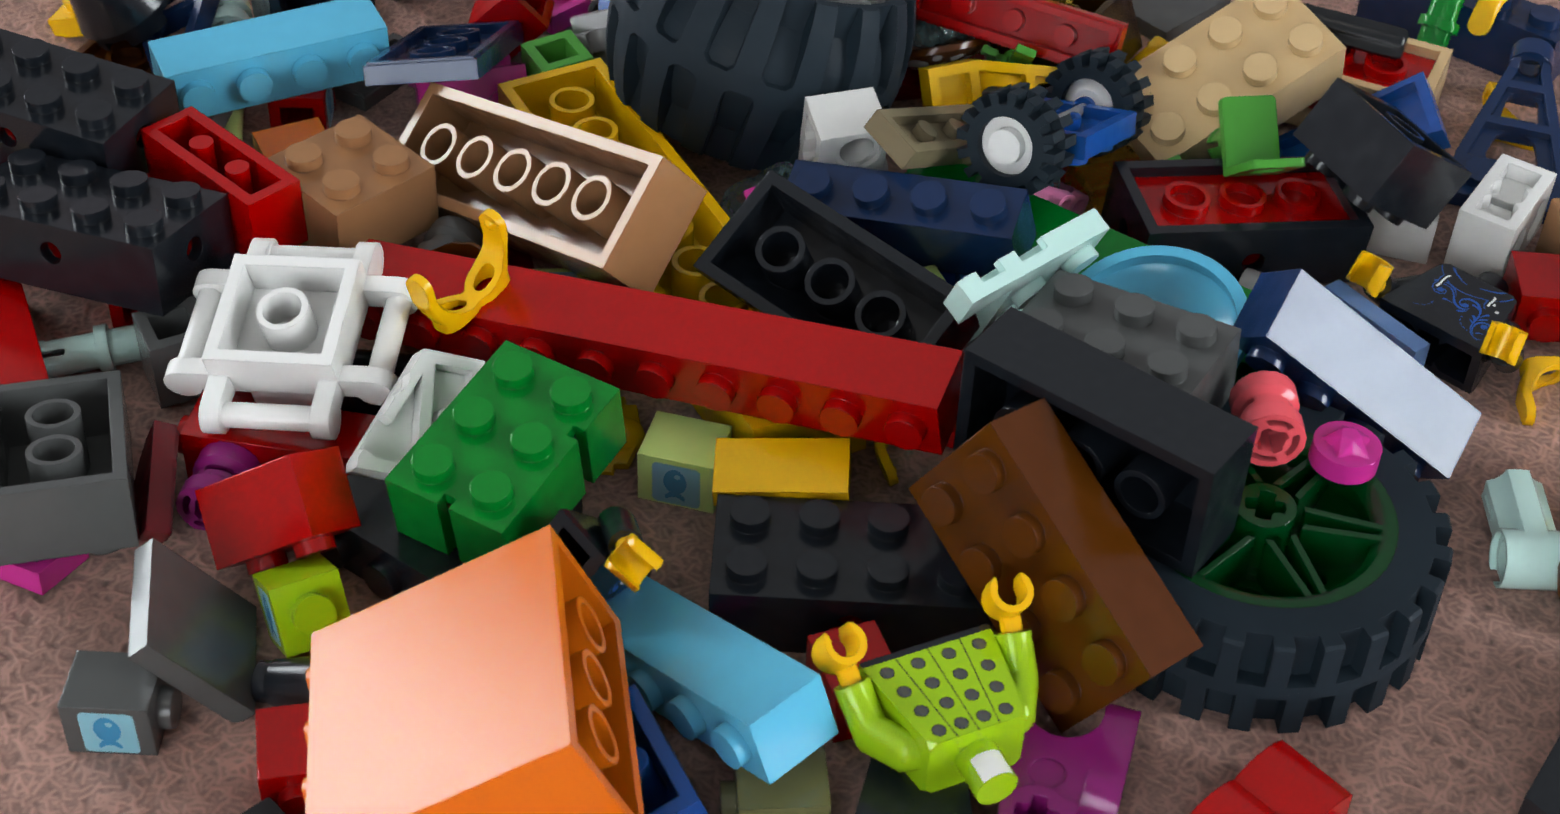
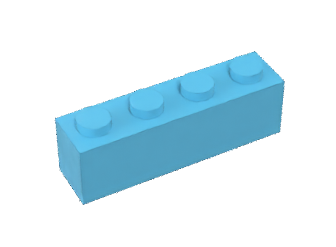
[147,0,389,117]
[607,576,839,785]

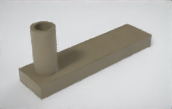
[864,104,974,170]

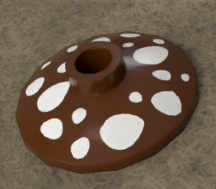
[907,38,991,70]

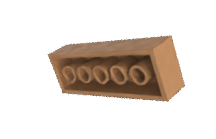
[399,82,707,292]

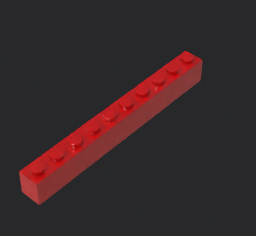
[360,239,964,455]

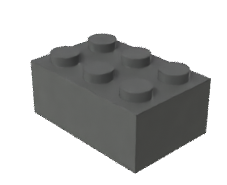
[1022,269,1241,409]
[0,370,139,566]

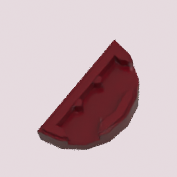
[134,420,179,543]

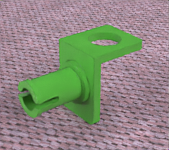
[1207,95,1306,177]

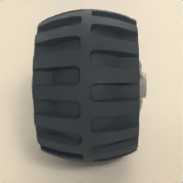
[606,0,916,177]

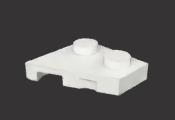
[346,348,485,481]

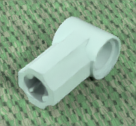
[1481,469,1560,591]

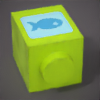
[252,553,351,658]

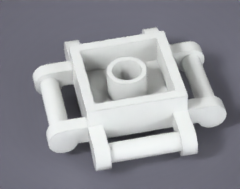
[163,238,418,440]

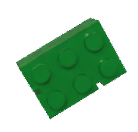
[384,340,627,563]

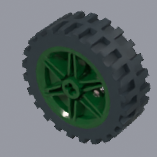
[1135,396,1454,733]

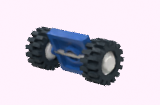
[956,47,1154,196]

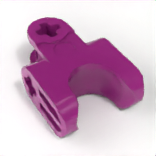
[969,704,1142,814]

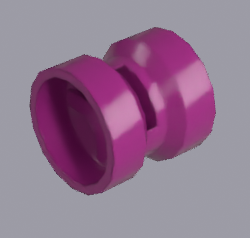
[175,441,261,530]

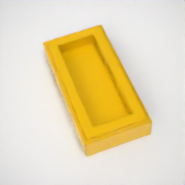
[712,438,851,506]

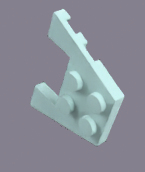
[943,208,1110,352]

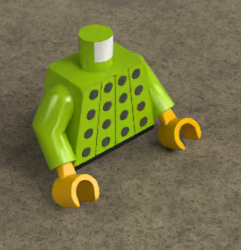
[811,573,1039,805]

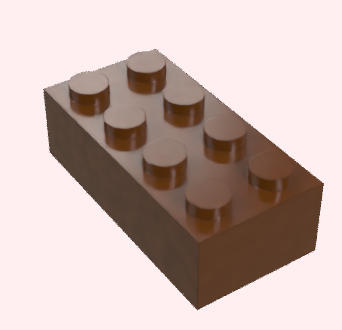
[908,398,1204,733]

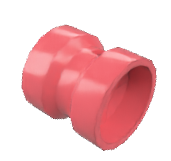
[1229,370,1307,467]

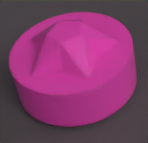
[1308,421,1383,485]

